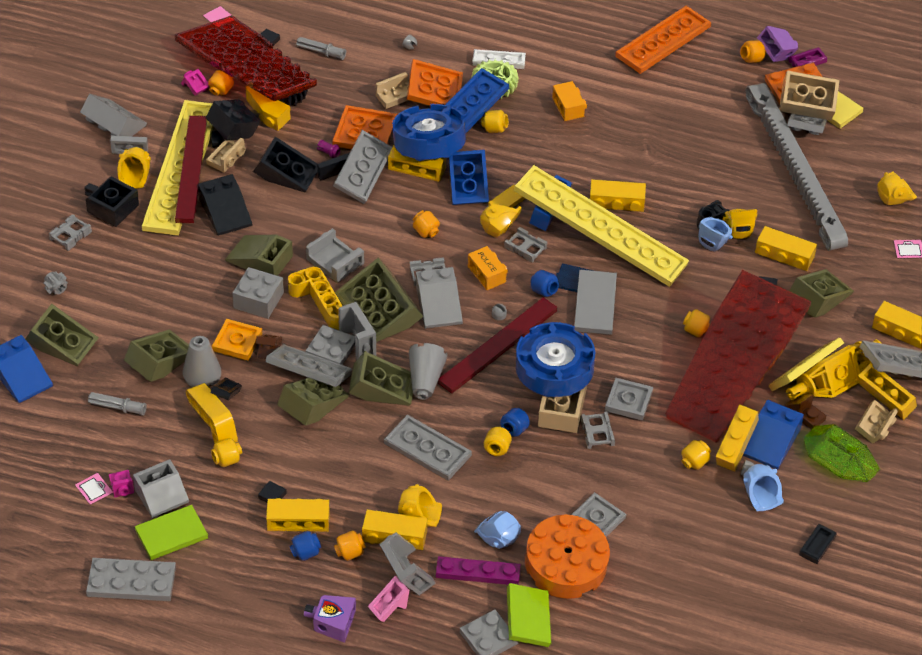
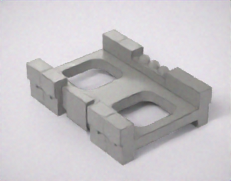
[49,214,92,251]
[504,227,547,263]
[410,258,445,286]
[580,411,615,449]

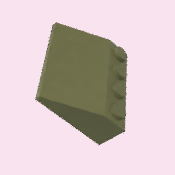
[335,257,424,342]

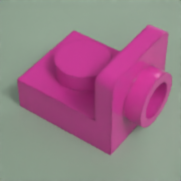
[181,69,209,96]
[109,470,134,498]

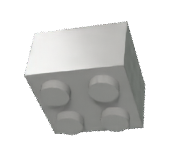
[232,267,284,319]

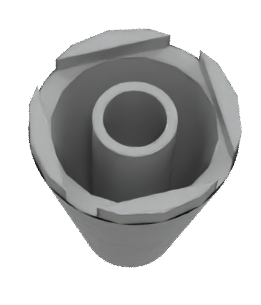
[182,336,222,387]
[409,343,448,400]

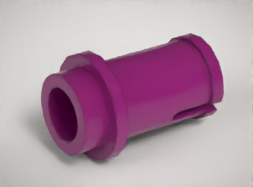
[317,140,341,158]

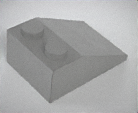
[416,267,463,329]

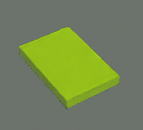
[135,505,208,560]
[507,583,551,647]

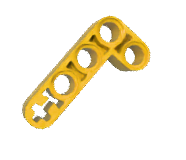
[288,267,342,330]
[186,383,238,443]

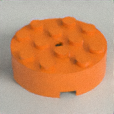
[525,514,610,599]

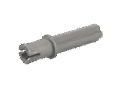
[296,37,346,60]
[88,392,147,416]

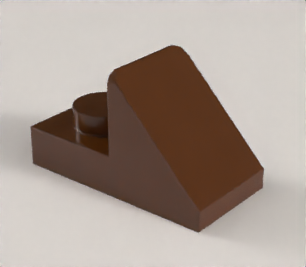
[256,334,282,359]
[784,394,827,430]

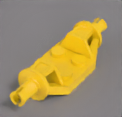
[786,339,882,400]

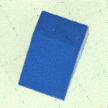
[449,150,489,205]
[0,335,53,403]
[743,400,804,470]

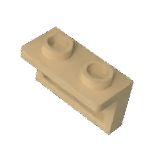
[376,72,409,109]
[206,138,246,173]
[855,400,899,444]

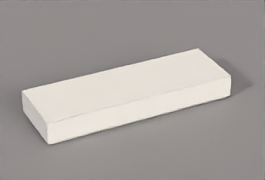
[473,49,526,69]

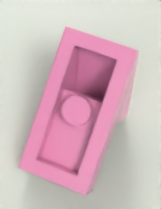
[368,576,410,622]

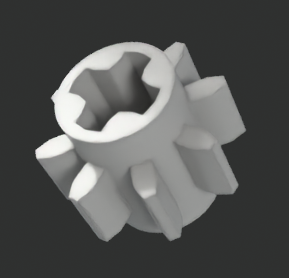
[43,271,68,295]

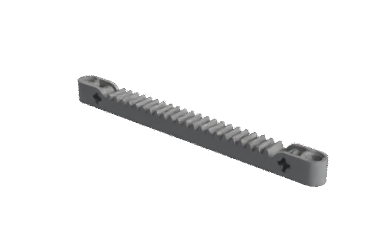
[745,83,848,251]

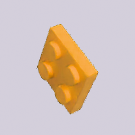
[212,319,262,361]

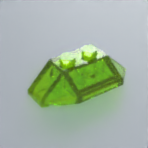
[803,424,880,482]

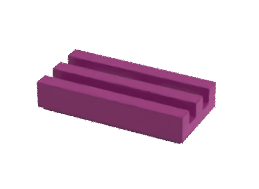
[788,47,827,67]

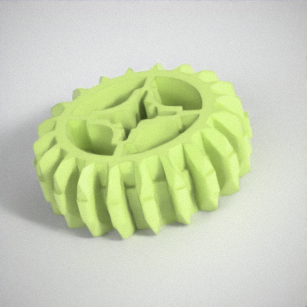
[471,59,519,99]

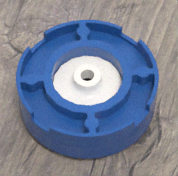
[392,104,466,161]
[516,322,595,397]

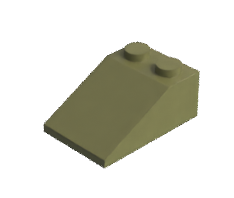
[787,269,854,317]
[25,304,99,366]
[124,329,189,382]
[349,351,413,406]

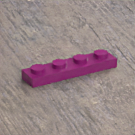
[436,556,521,585]

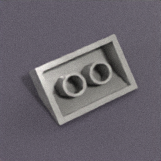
[80,94,147,137]

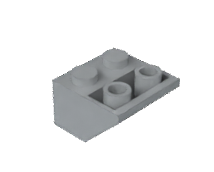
[133,459,189,518]

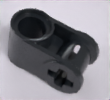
[696,200,730,229]

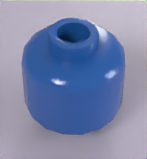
[531,270,559,297]
[500,408,530,437]
[289,531,322,561]

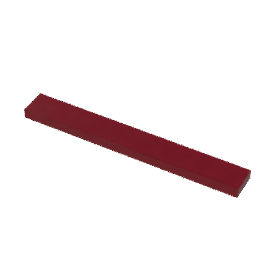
[175,116,207,223]
[438,297,557,394]

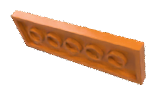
[615,6,711,74]

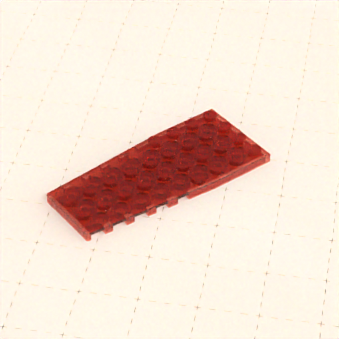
[175,15,317,101]
[665,270,811,442]

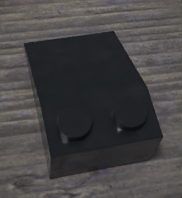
[253,137,318,192]
[198,174,253,236]

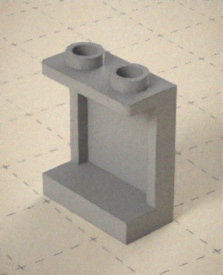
[306,228,364,283]
[338,302,376,360]
[379,532,436,596]

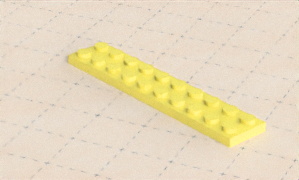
[142,100,214,236]
[513,165,689,287]

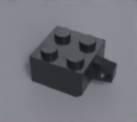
[206,99,260,141]
[84,176,139,227]

